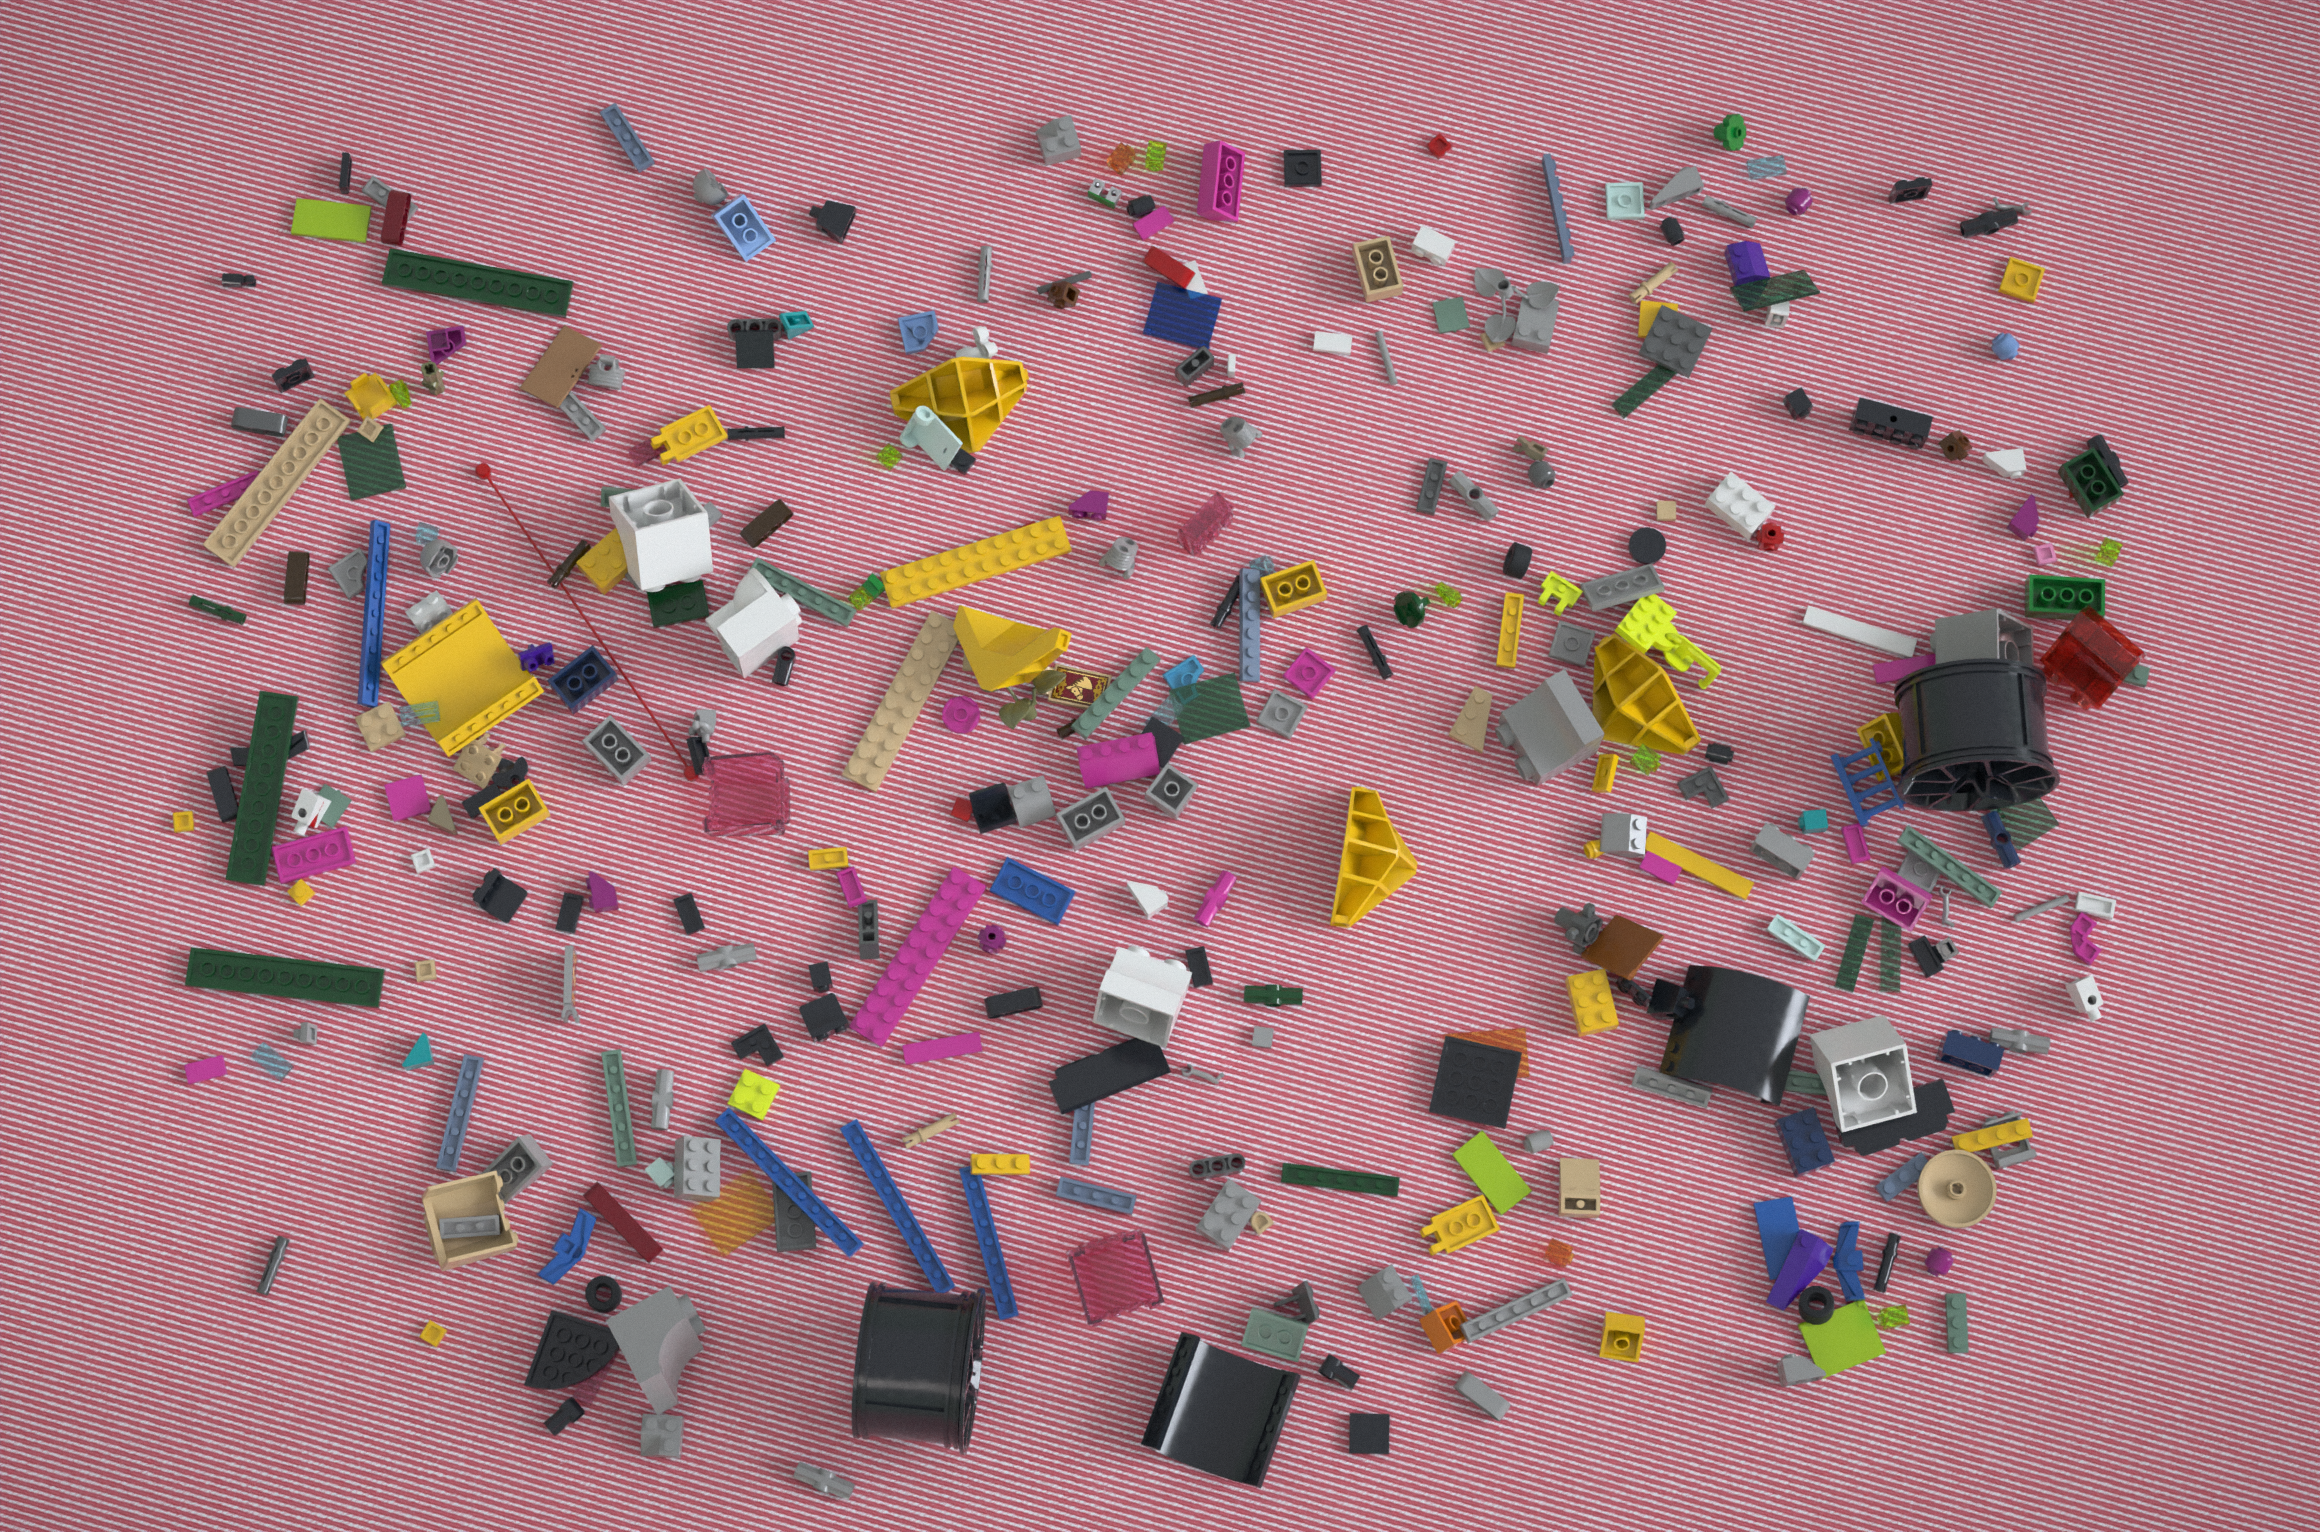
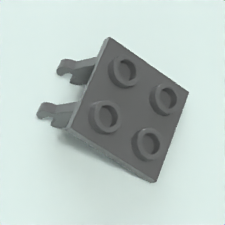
[1274,1281,1320,1325]

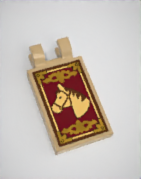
[1036,664,1112,710]

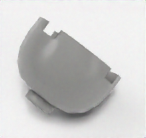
[693,168,729,205]
[420,539,459,578]

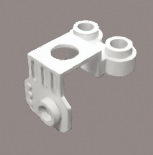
[955,326,998,359]

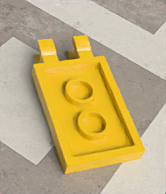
[650,405,728,466]
[1419,1194,1500,1256]

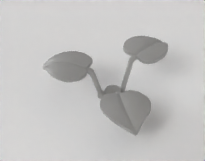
[1474,267,1559,343]

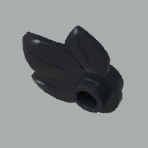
[492,756,528,789]

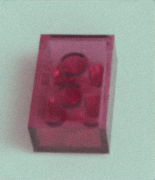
[1177,492,1234,557]

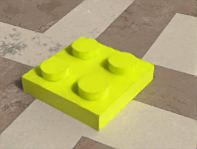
[727,1069,780,1121]

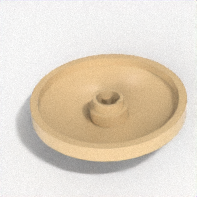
[1917,1150,1997,1229]

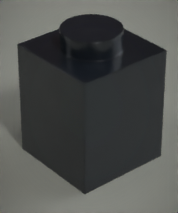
[1783,387,1813,420]
[808,961,833,993]

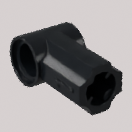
[772,646,796,686]
[1318,1354,1360,1391]
[544,1397,585,1436]

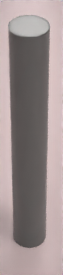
[1037,271,1092,294]

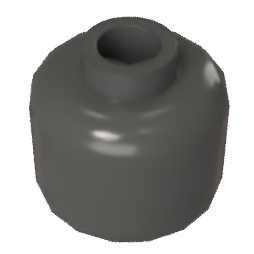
[1528,461,1556,489]

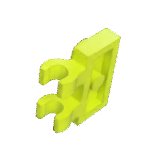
[1537,571,1583,617]

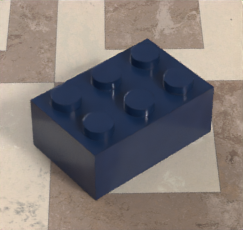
[547,645,618,715]
[1935,1030,2005,1078]
[1774,1107,1835,1178]

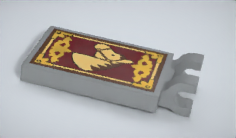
[561,945,580,1023]

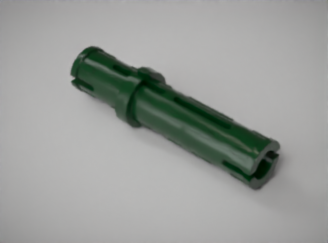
[189,595,247,625]

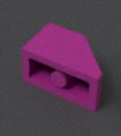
[2007,494,2039,541]

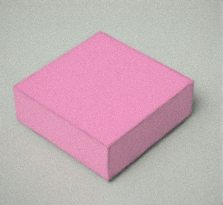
[2033,543,2057,566]

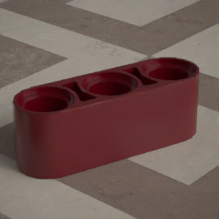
[381,190,411,246]

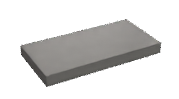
[1580,563,1665,612]

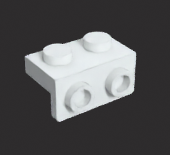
[405,590,453,634]

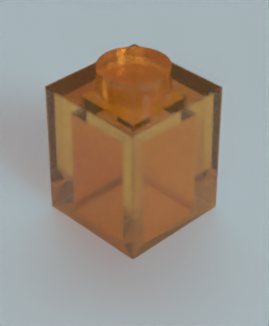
[1107,142,1136,176]
[1542,1238,1575,1268]

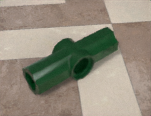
[1244,984,1303,1007]

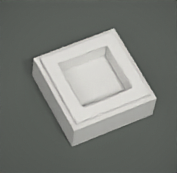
[1227,354,1236,378]
[411,848,436,874]

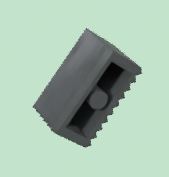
[1175,345,1214,387]

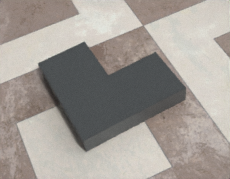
[1677,766,1729,809]

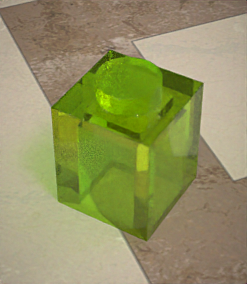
[1145,140,1167,171]
[2094,537,2123,567]
[1630,743,1662,776]
[1878,1304,1910,1330]

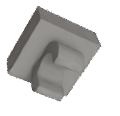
[293,1022,317,1045]

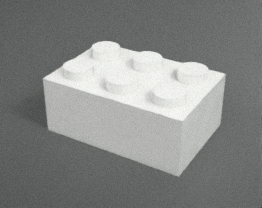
[1705,472,1775,540]

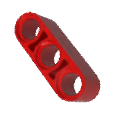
[1142,246,1196,289]

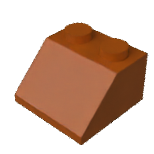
[1419,1300,1468,1355]

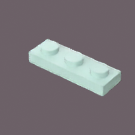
[1766,914,1826,963]

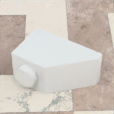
[1765,297,1789,329]
[1982,448,2027,479]
[1127,881,1169,919]

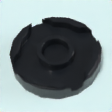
[1628,527,1666,565]

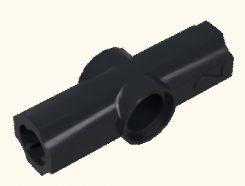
[1960,208,2018,239]
[2087,434,2129,488]

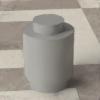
[1523,1130,1554,1154]

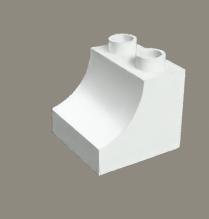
[609,478,713,592]
[1093,946,1192,1048]
[1810,1015,1917,1132]

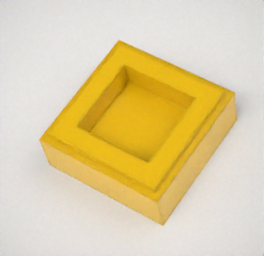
[173,811,194,833]
[419,1320,447,1348]

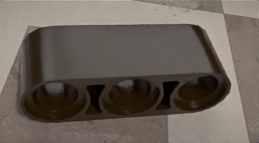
[740,499,794,548]
[284,551,310,605]

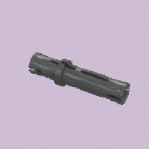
[256,1236,290,1296]

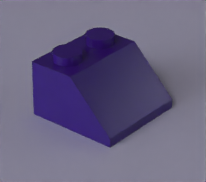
[1724,241,1770,287]

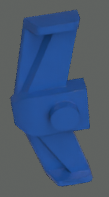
[536,1207,596,1285]
[1833,1221,1866,1301]

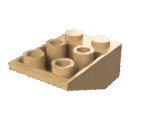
[1558,1158,1600,1218]

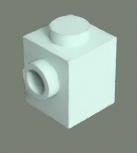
[645,1157,675,1190]

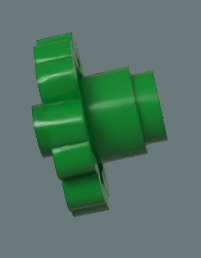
[1714,114,1746,151]

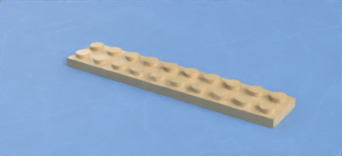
[203,398,351,568]
[842,610,959,793]

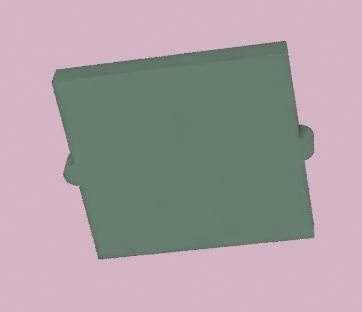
[1432,297,1470,334]
[318,784,352,828]

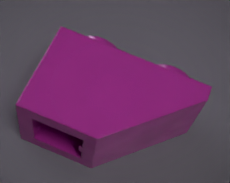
[1068,490,1109,521]
[586,871,619,913]

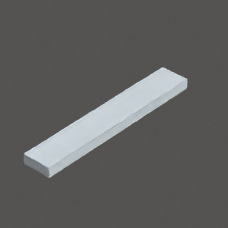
[1802,605,1917,658]

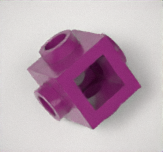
[977,924,1007,954]

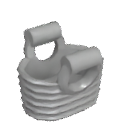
[587,354,626,390]
[1220,416,1262,458]
[1099,537,1138,579]

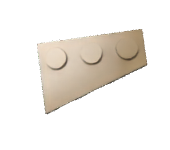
[1448,686,1492,754]

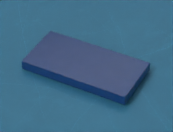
[989,857,1076,926]
[1753,1196,1799,1281]

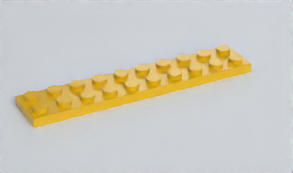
[880,515,1072,609]

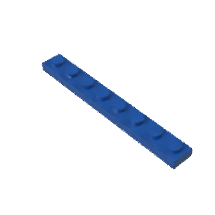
[959,1166,1019,1321]

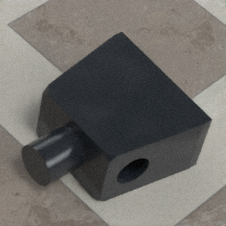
[809,200,856,244]
[1646,979,1695,1020]

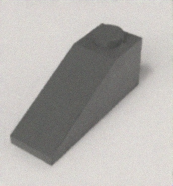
[858,900,880,960]

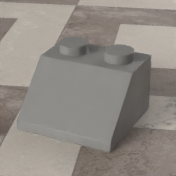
[1007,775,1056,828]
[1600,813,1647,858]
[1357,1264,1412,1321]
[1776,1353,1826,1387]

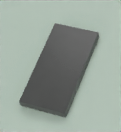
[772,1171,817,1253]

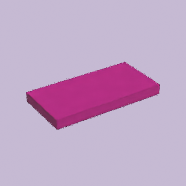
[272,826,357,885]

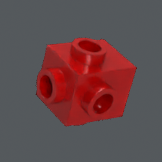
[1756,523,1784,551]

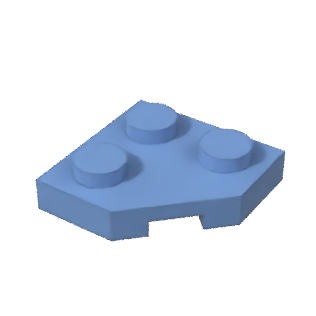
[898,310,939,355]

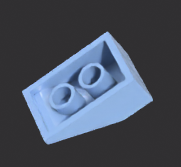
[711,193,776,262]

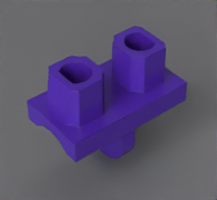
[518,642,555,672]

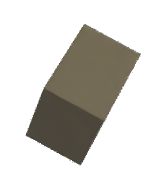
[427,794,458,835]

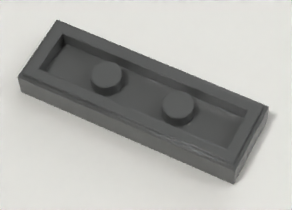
[1416,458,1448,516]

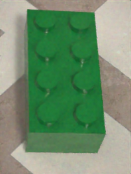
[2025,574,2105,622]

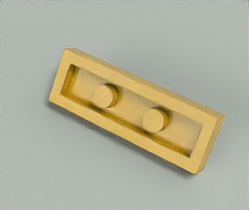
[970,1154,1030,1175]

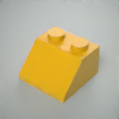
[1599,1311,1645,1363]

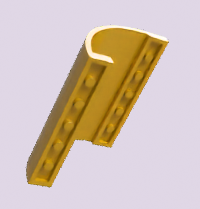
[380,598,544,757]

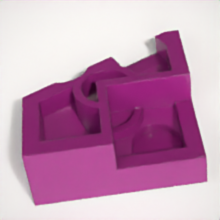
[426,326,466,366]

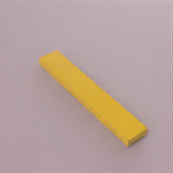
[1645,831,1754,901]

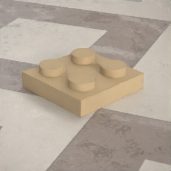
[355,701,406,753]

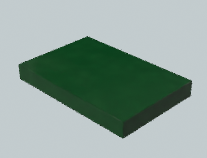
[646,580,710,628]

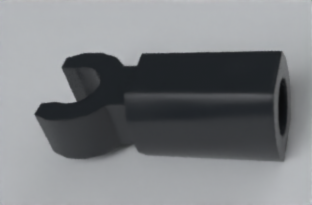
[222,273,256,288]

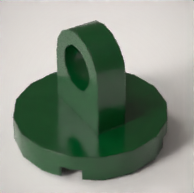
[1393,590,1431,628]

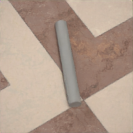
[1375,331,1398,385]
[2014,894,2069,922]

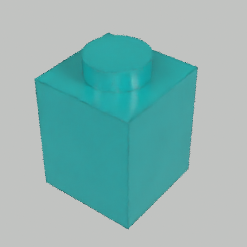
[1798,809,1828,834]

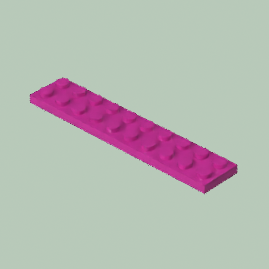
[849,866,987,1048]

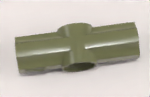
[421,361,445,396]

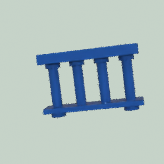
[1830,738,1906,828]

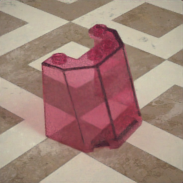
[702,751,790,837]
[1065,1229,1164,1327]

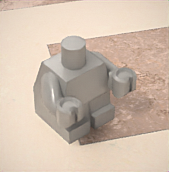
[689,710,716,743]

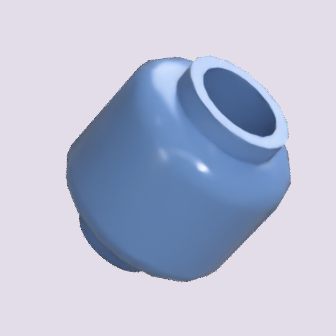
[1991,332,2019,360]

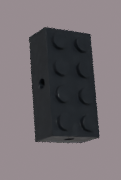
[1849,397,1933,450]

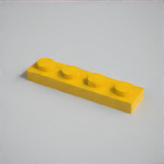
[1496,592,1524,669]
[1951,1118,2033,1153]

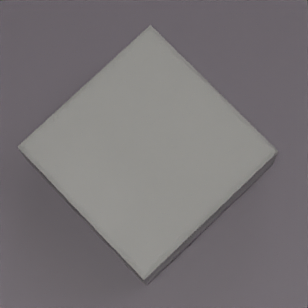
[1252,1026,1274,1049]

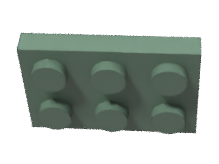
[1241,1307,1309,1363]

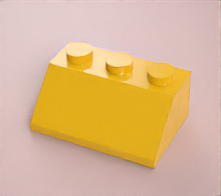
[1856,712,1904,781]

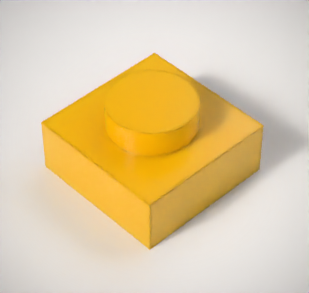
[287,879,316,907]

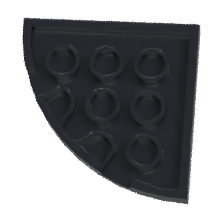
[524,1310,620,1390]

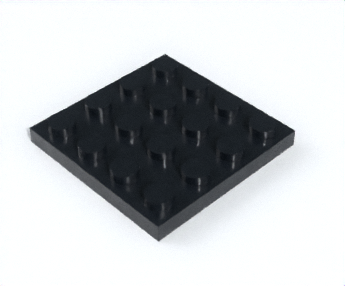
[1429,1036,1522,1129]

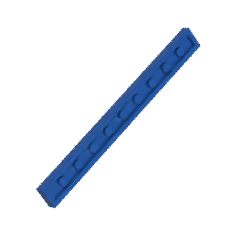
[357,520,390,708]
[714,1108,864,1259]
[840,1119,956,1293]

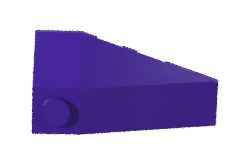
[1765,1229,1834,1311]

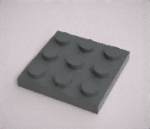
[1638,305,1713,378]

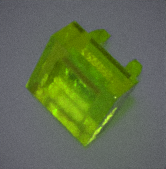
[876,443,903,470]

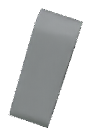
[1453,1371,1511,1421]

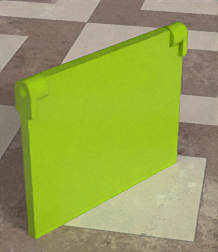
[1798,1300,1886,1380]

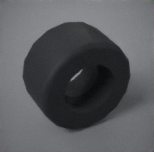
[1503,542,1532,579]
[585,1276,622,1313]
[1798,1286,1834,1325]

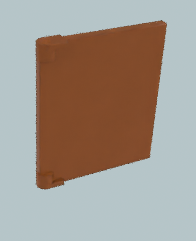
[1581,914,1665,980]

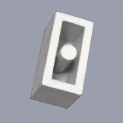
[1411,225,1456,266]

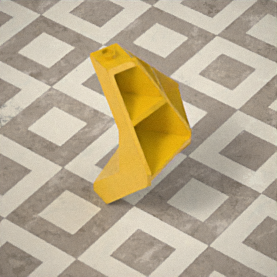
[889,357,1029,454]
[953,605,1072,692]
[1592,633,1701,755]
[1330,786,1418,928]

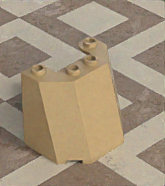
[422,1171,519,1271]

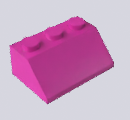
[1861,866,1933,932]

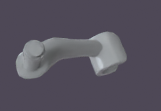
[1993,197,2033,216]
[1938,885,1955,927]
[1181,1064,1224,1084]

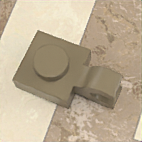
[1513,436,1549,461]

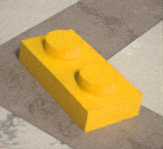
[1592,754,1619,793]
[808,847,849,871]

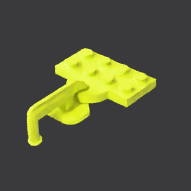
[1614,594,1721,690]

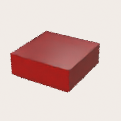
[1426,133,1452,160]
[950,797,973,822]

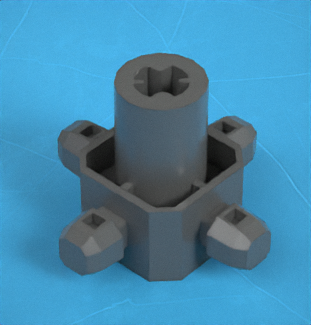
[1554,903,1603,954]

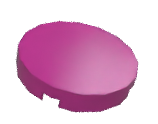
[942,696,980,734]

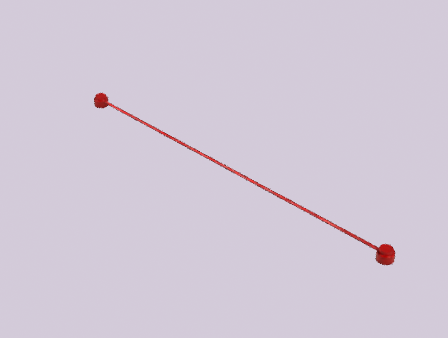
[475,463,699,782]

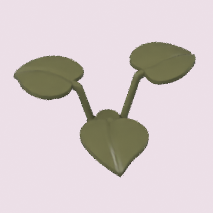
[982,670,1066,730]

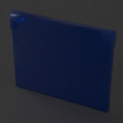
[1143,282,1222,349]

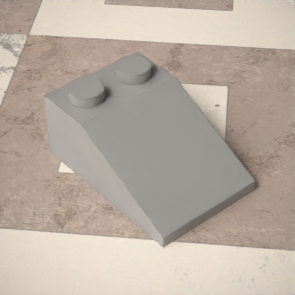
[1511,293,1560,354]
[481,1134,553,1204]

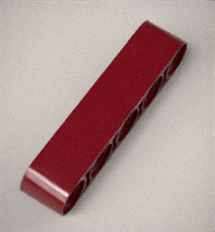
[583,1182,663,1263]

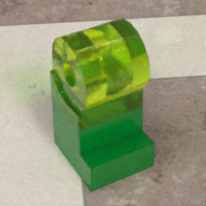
[848,573,885,611]

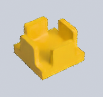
[344,372,397,421]

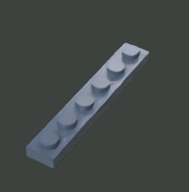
[1541,153,1574,264]
[1239,568,1260,683]
[436,1054,484,1173]

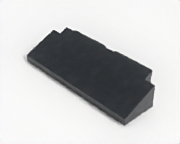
[1048,1038,1171,1115]
[1832,1078,1955,1156]

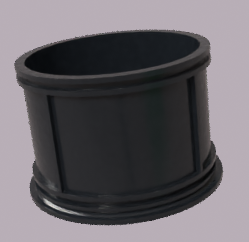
[1894,658,2060,812]
[851,1281,986,1455]

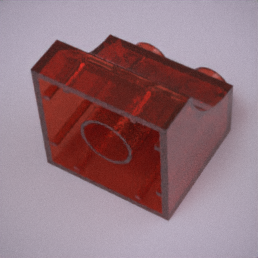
[2040,605,2148,711]

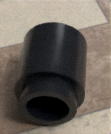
[1126,195,1155,219]
[1660,217,1685,246]
[1705,743,1734,765]

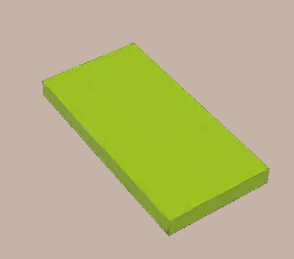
[291,198,372,243]
[1452,1130,1532,1216]

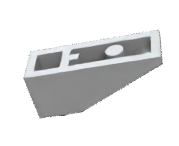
[1649,166,1704,210]

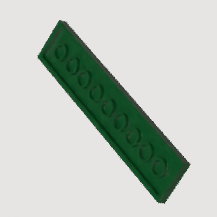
[382,248,574,318]
[225,691,299,886]
[185,947,385,1008]

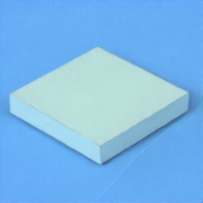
[1605,182,1645,220]

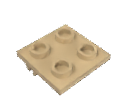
[453,733,506,789]

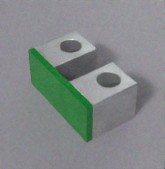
[1088,178,1122,209]

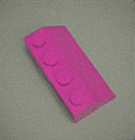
[1197,140,1245,222]
[1076,732,1161,789]

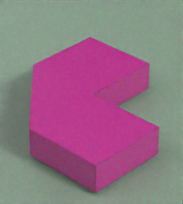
[2069,912,2102,966]

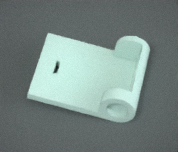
[899,406,963,471]

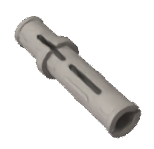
[1701,195,1757,228]
[977,246,993,303]

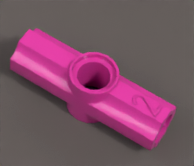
[1194,870,1237,928]

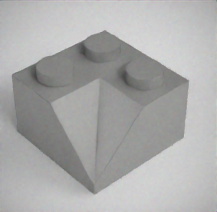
[1035,115,1081,166]
[1145,763,1199,820]
[641,1414,685,1459]

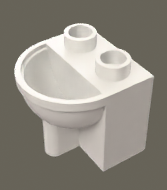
[705,568,803,678]

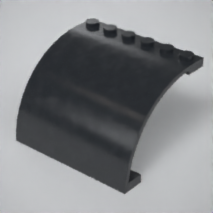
[1659,965,1810,1106]
[1141,1332,1301,1489]

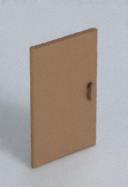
[519,325,602,408]

